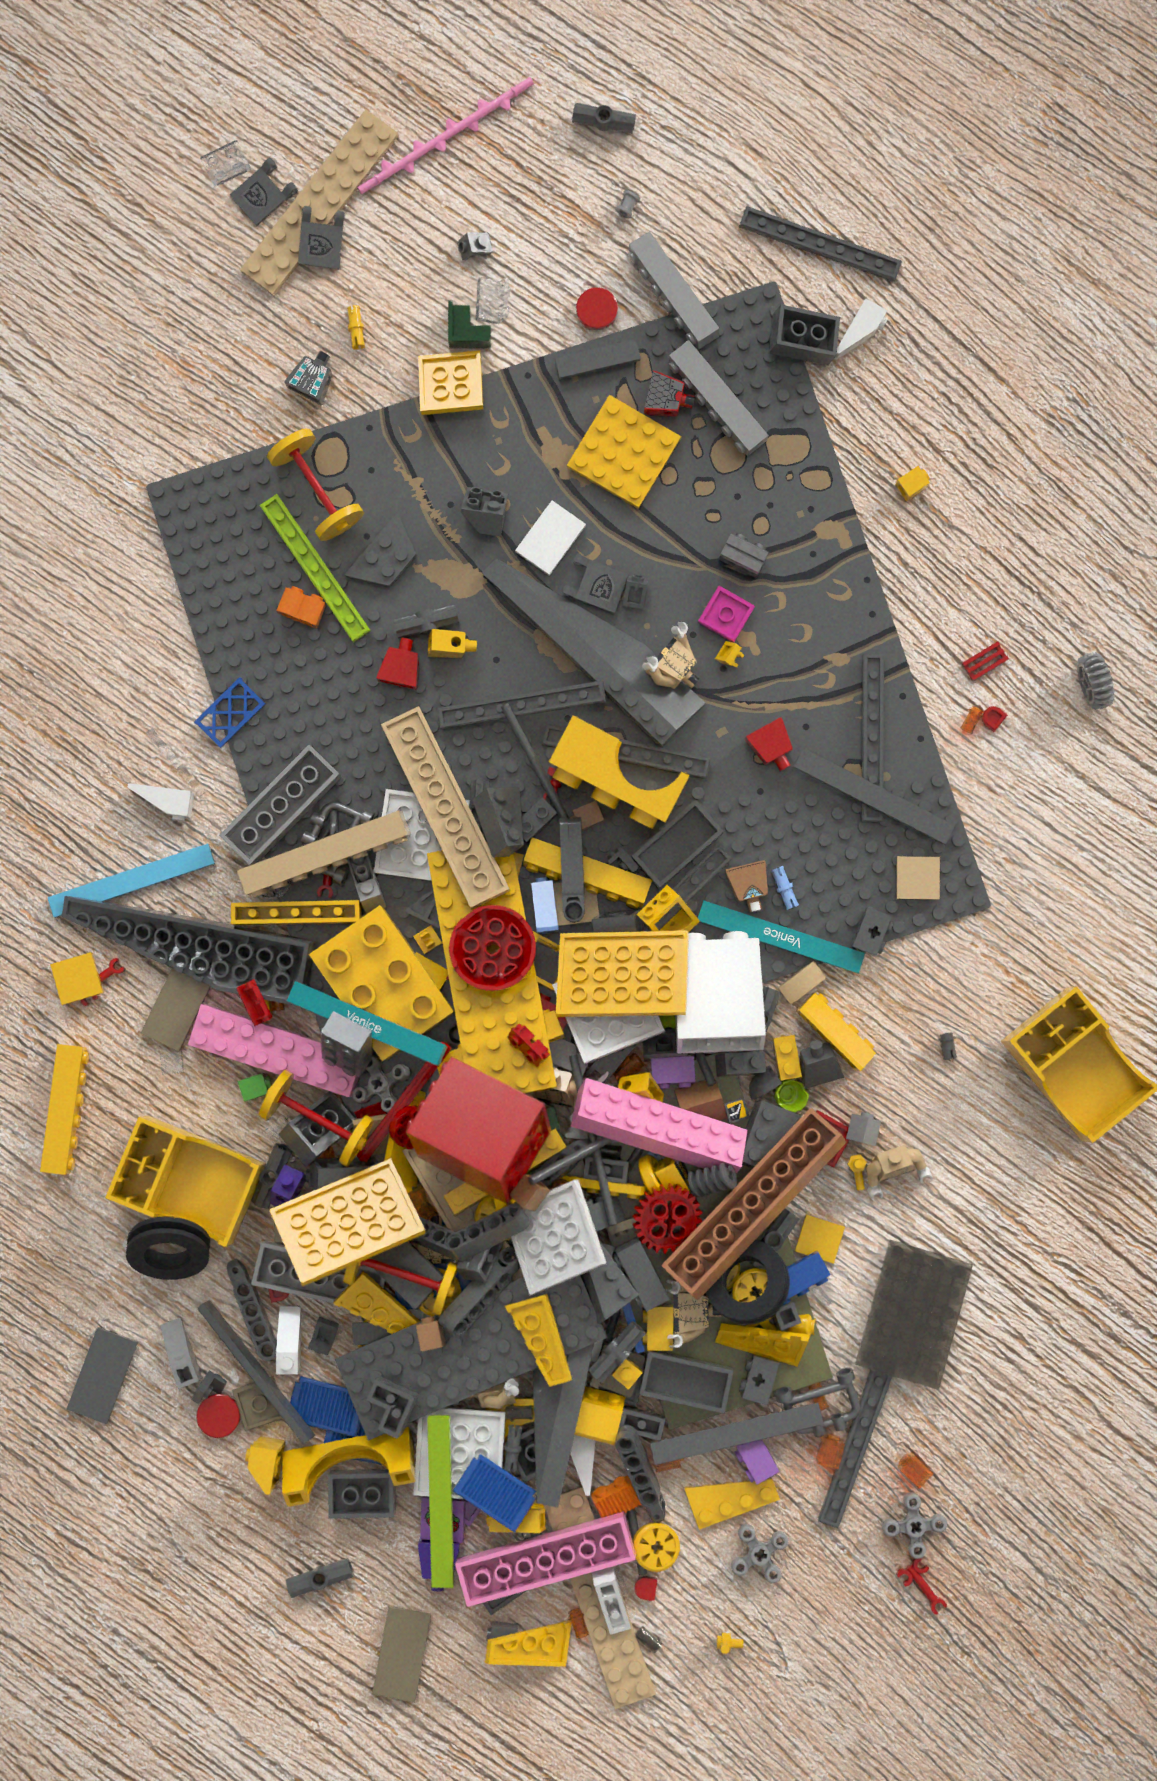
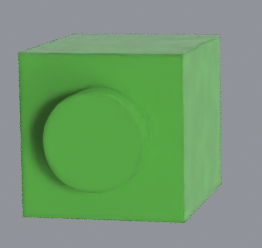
[238,1073,272,1102]

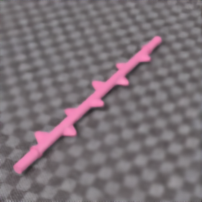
[357,77,534,194]

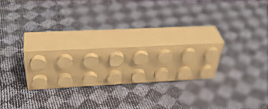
[237,810,411,897]

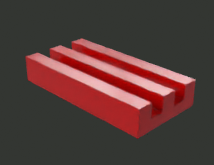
[962,641,1009,681]

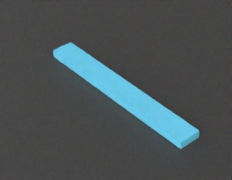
[47,844,215,918]

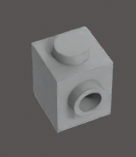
[846,1112,881,1146]

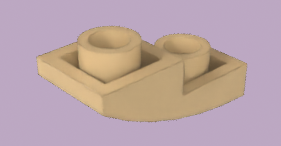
[778,960,827,1004]

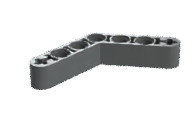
[410,1204,530,1262]

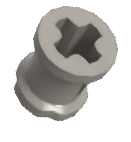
[615,190,640,218]

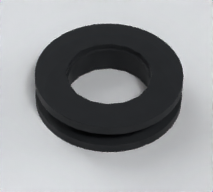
[126,1217,210,1280]
[706,1239,790,1325]

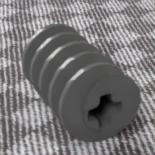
[688,1163,737,1197]

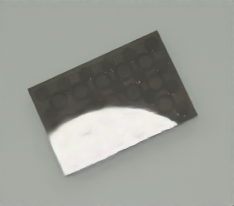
[855,1239,973,1390]

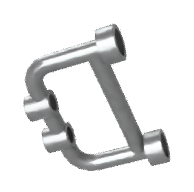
[301,801,375,886]
[774,1367,860,1437]

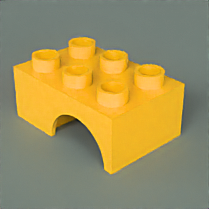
[549,716,689,829]
[309,905,455,1061]
[1001,986,1157,1143]
[105,1116,266,1247]

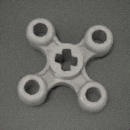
[352,1055,410,1113]
[882,1492,947,1559]
[731,1524,788,1583]

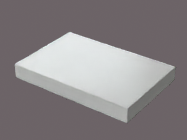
[515,500,586,576]

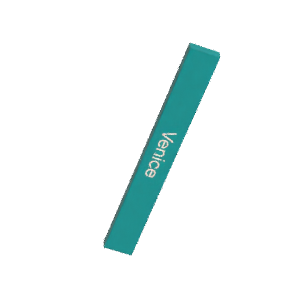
[698,900,865,974]
[287,981,447,1066]

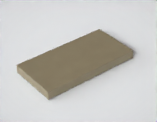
[141,968,211,1051]
[372,1606,431,1702]

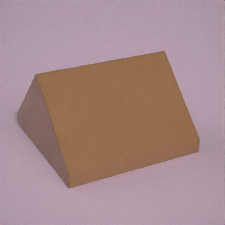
[674,1077,727,1121]

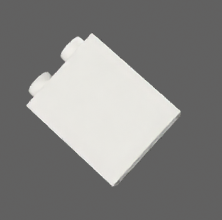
[675,931,766,1053]

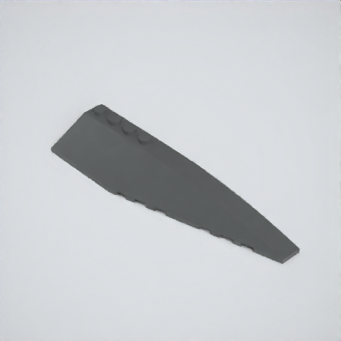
[482,558,705,747]
[62,896,315,1006]
[533,1244,614,1508]

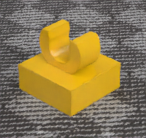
[715,641,744,667]
[413,925,443,954]

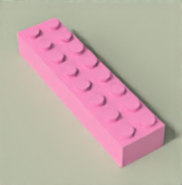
[188,1004,359,1097]
[571,1078,747,1173]
[455,1512,636,1607]

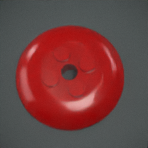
[449,905,536,991]

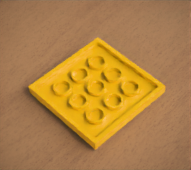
[567,395,681,509]

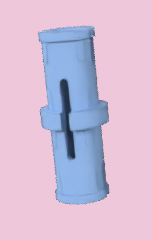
[771,866,799,910]

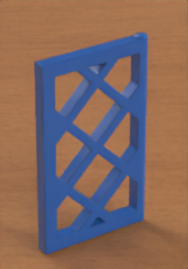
[194,677,266,748]

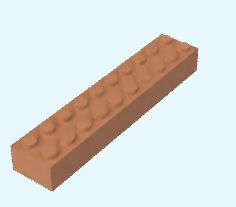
[661,1108,847,1301]

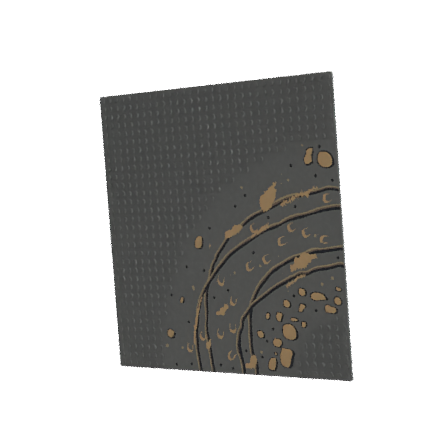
[146,281,991,1118]

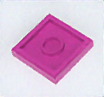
[697,586,755,643]

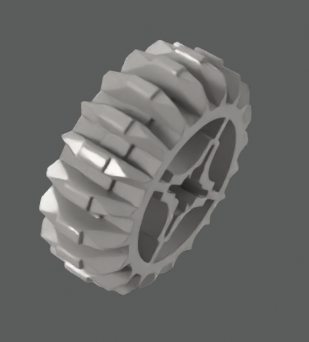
[1077,652,1115,710]

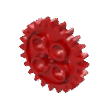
[632,1183,703,1254]

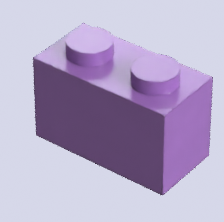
[651,1056,695,1089]
[734,1440,780,1485]

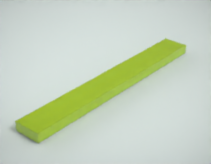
[260,494,371,643]
[427,1415,454,1588]

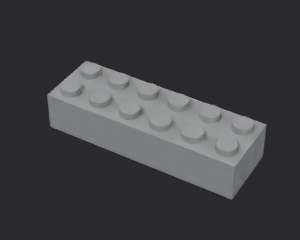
[219,745,342,865]
[251,1240,386,1303]

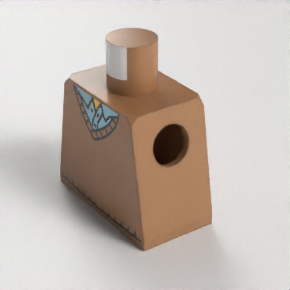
[724,860,768,912]

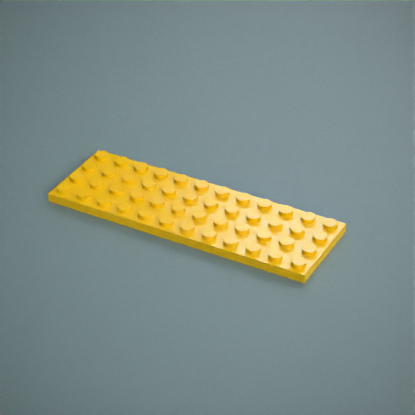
[427,842,557,1094]

